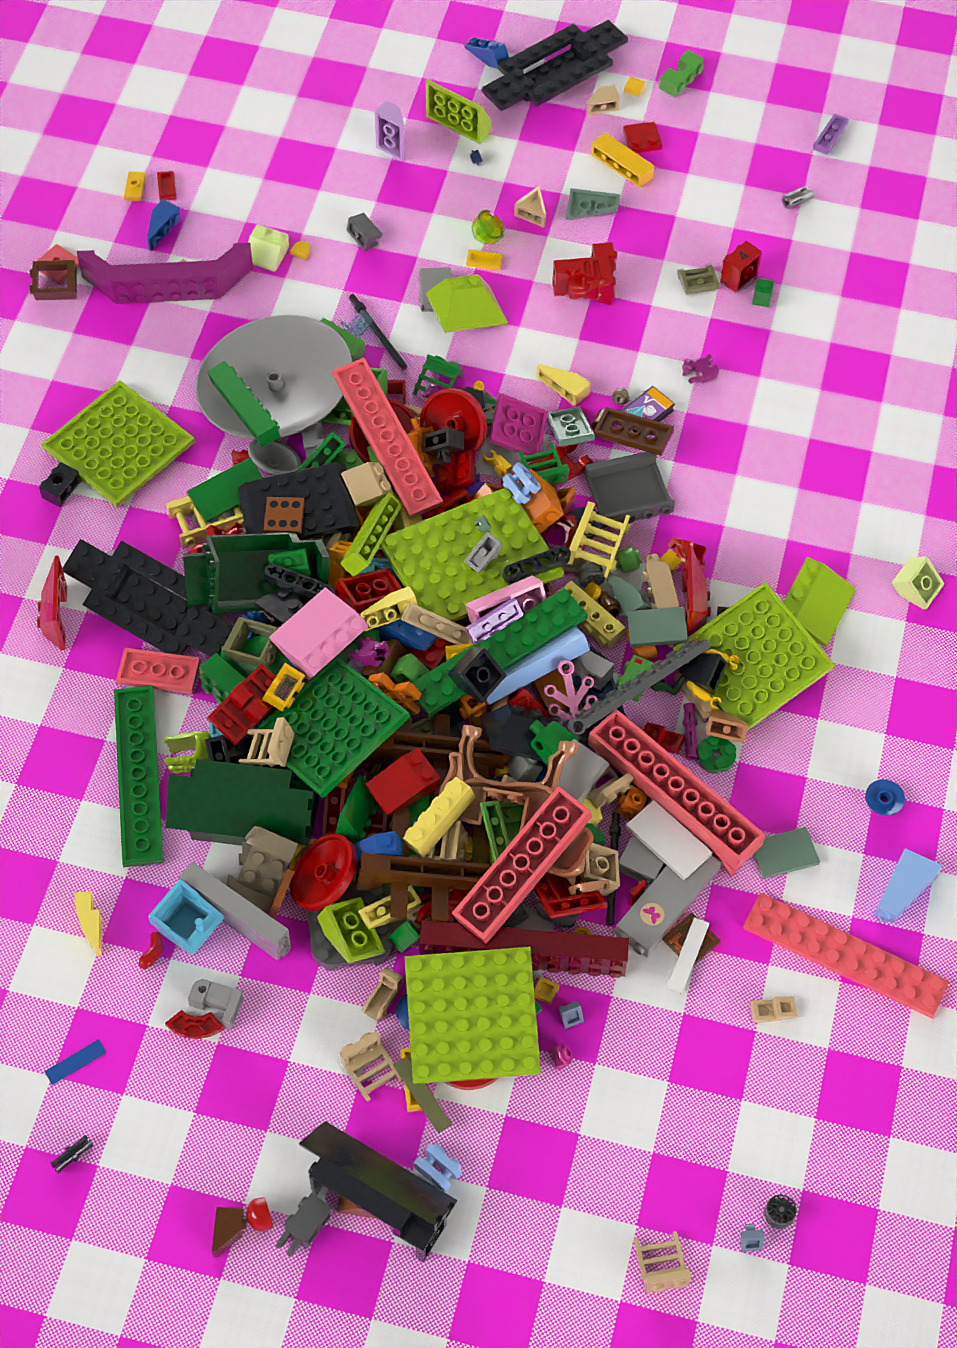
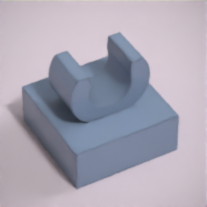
[559,1001,584,1029]
[740,1223,765,1252]

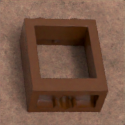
[29,260,77,300]

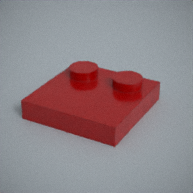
[623,121,662,153]

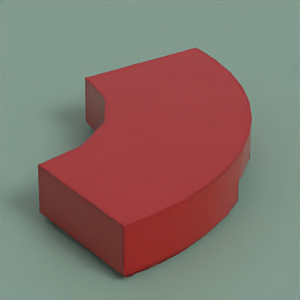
[165,1010,224,1039]

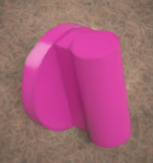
[550,1044,573,1069]

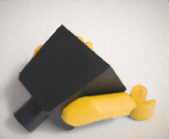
[679,649,739,710]

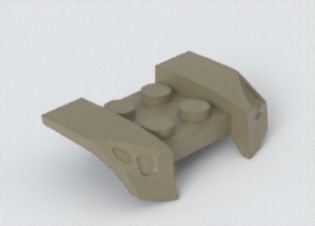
[226,826,298,914]

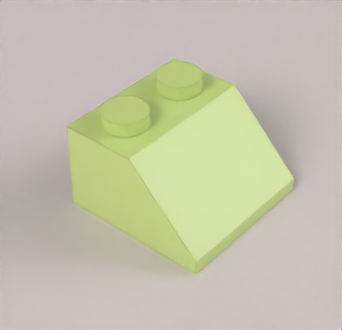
[248,224,289,272]
[892,556,945,609]

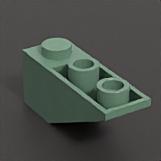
[606,572,652,618]

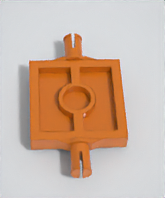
[407,417,436,478]

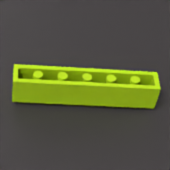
[340,492,402,577]

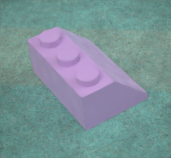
[375,100,405,161]

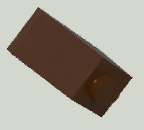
[212,1207,248,1257]

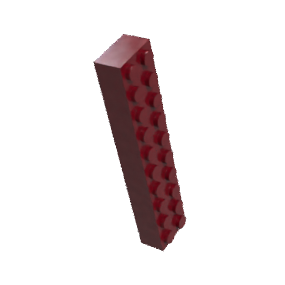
[419,920,629,978]

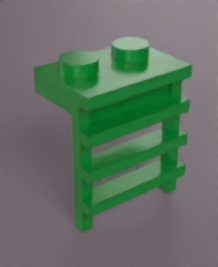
[412,354,464,396]
[519,442,569,486]

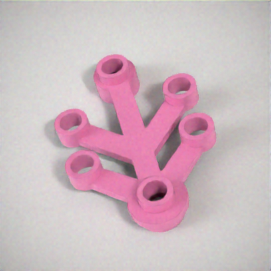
[544,660,598,732]

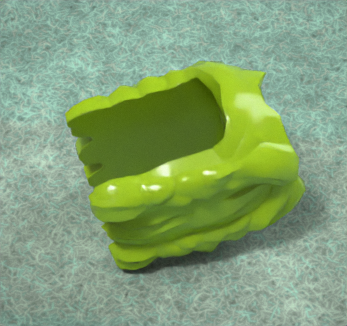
[164,731,211,774]

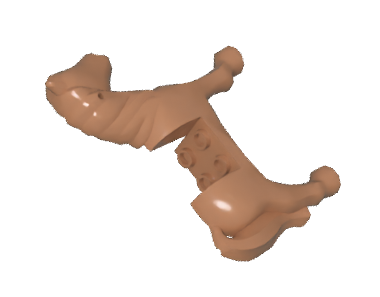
[438,725,594,886]

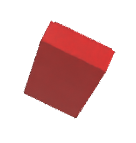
[157,171,176,201]

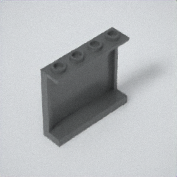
[584,452,675,527]

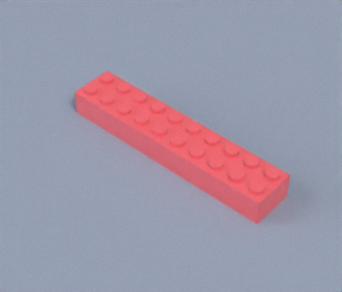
[588,709,766,871]

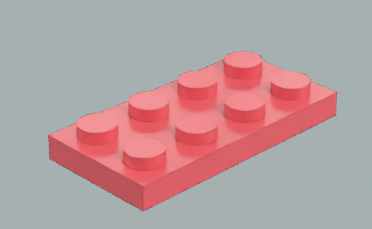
[116,648,200,694]

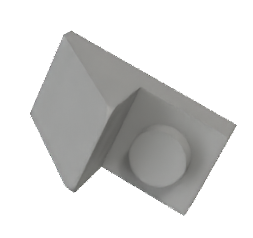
[464,531,502,573]

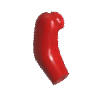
[139,932,163,969]

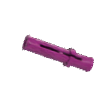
[682,703,698,760]

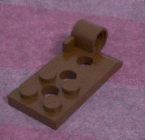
[591,407,674,456]

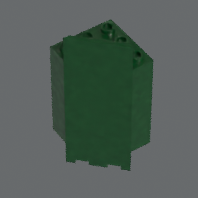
[182,532,330,613]
[165,759,319,846]

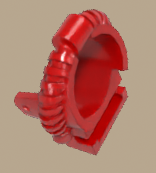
[540,510,577,549]
[668,537,707,572]

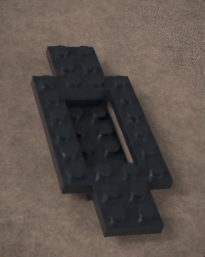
[482,19,628,111]
[63,539,234,657]

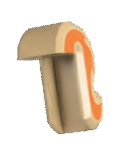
[362,968,403,1021]

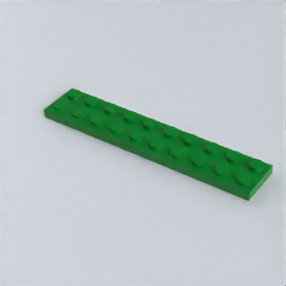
[412,588,588,717]
[114,685,164,868]

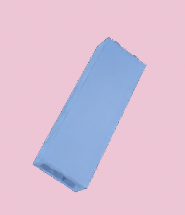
[486,626,590,705]

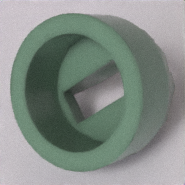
[475,515,491,532]

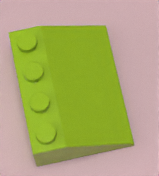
[426,79,491,144]
[783,557,856,647]

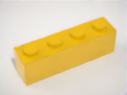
[591,132,655,188]

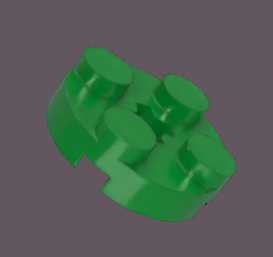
[697,736,736,774]

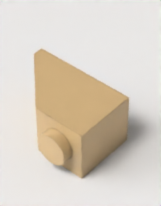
[587,85,620,116]

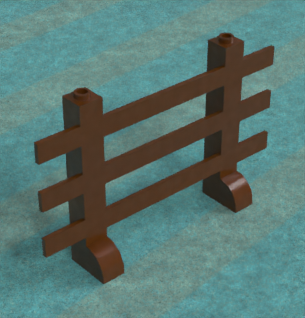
[355,710,510,922]

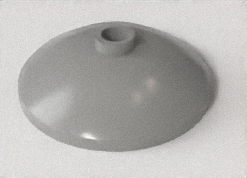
[248,440,301,476]

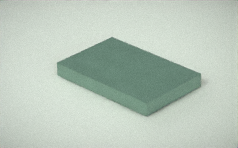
[547,406,595,447]
[627,607,688,647]
[753,827,820,879]

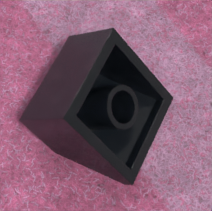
[447,647,507,703]

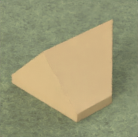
[514,186,546,228]

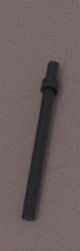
[349,294,408,370]
[606,811,621,925]

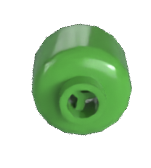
[614,547,642,573]

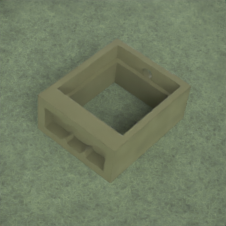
[222,617,279,669]

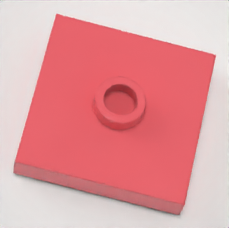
[37,244,79,284]

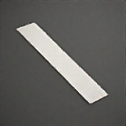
[667,917,710,994]

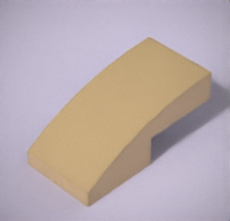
[750,997,798,1023]

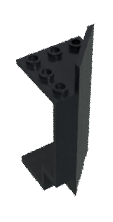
[299,1121,458,1263]

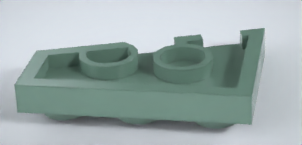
[566,188,620,220]

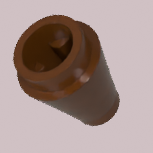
[598,591,620,617]

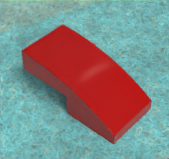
[643,722,685,755]

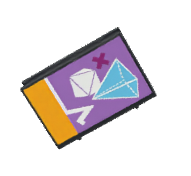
[621,386,675,433]

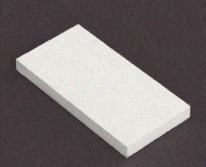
[626,800,712,880]

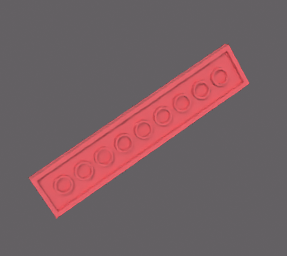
[332,358,443,519]
[743,892,949,1019]

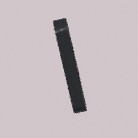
[503,546,571,584]
[264,564,334,599]

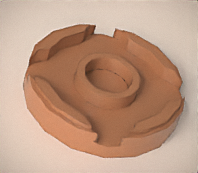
[569,880,610,896]

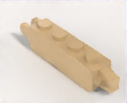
[642,554,679,648]

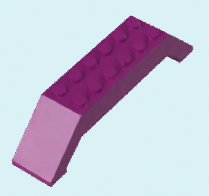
[77,242,253,304]

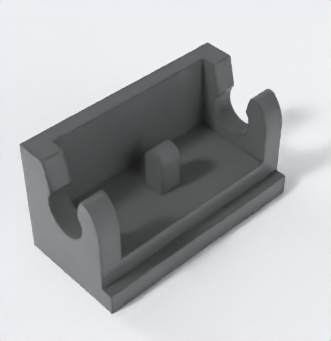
[346,213,382,251]

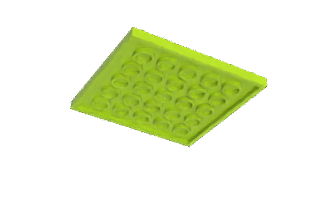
[41,380,195,508]
[673,582,835,731]
[405,947,541,1084]

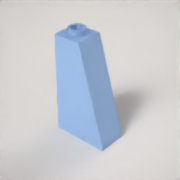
[874,848,942,924]

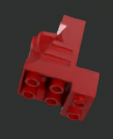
[552,242,617,305]

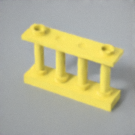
[166,496,245,548]
[568,501,631,577]

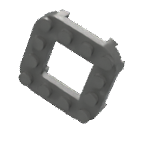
[307,885,394,971]

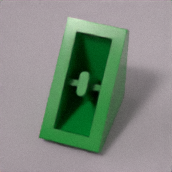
[388,921,420,953]

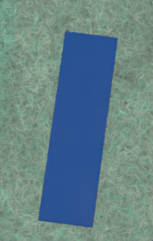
[44,1039,106,1085]

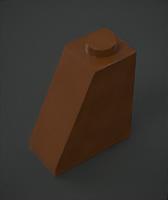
[360,639,407,684]

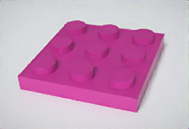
[488,393,548,456]

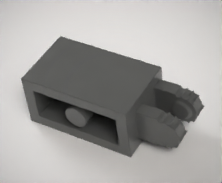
[276,1192,333,1257]

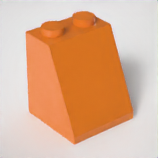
[518,469,564,534]

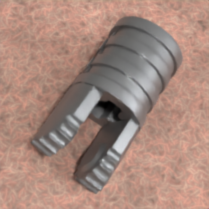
[782,187,815,209]

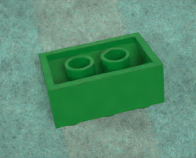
[335,775,379,844]

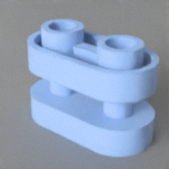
[502,462,541,504]
[413,1144,462,1192]

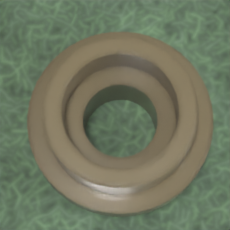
[612,388,630,405]

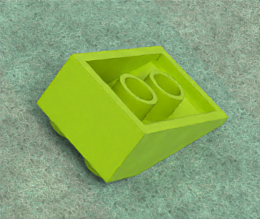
[317,897,385,963]

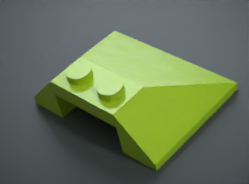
[426,274,508,333]

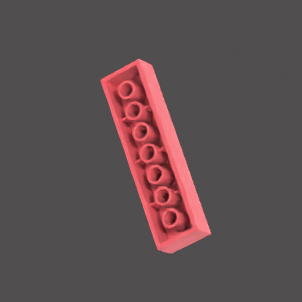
[452,786,592,944]

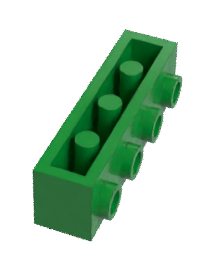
[296,432,346,471]

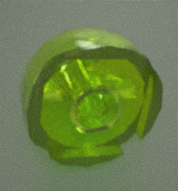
[471,210,505,245]

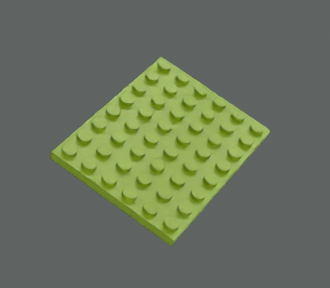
[379,488,564,622]

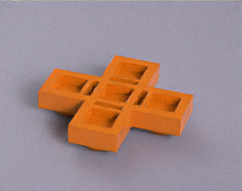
[368,672,422,716]

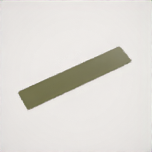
[393,1057,452,1133]

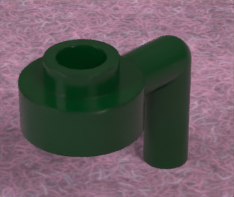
[650,674,686,696]

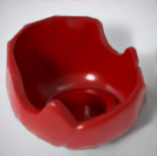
[246,1197,273,1232]

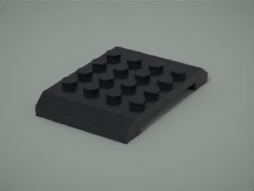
[238,462,360,540]

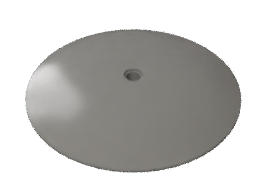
[196,315,352,439]

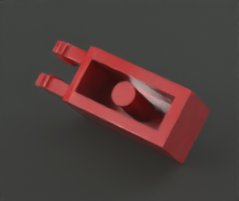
[422,488,472,521]

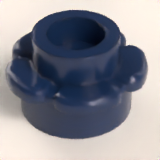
[469,149,483,165]

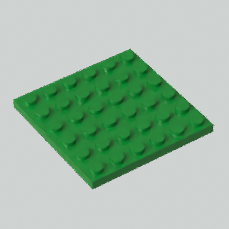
[251,656,411,798]

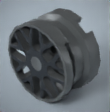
[577,562,605,588]
[764,1194,797,1229]

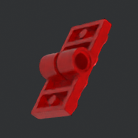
[207,663,290,746]

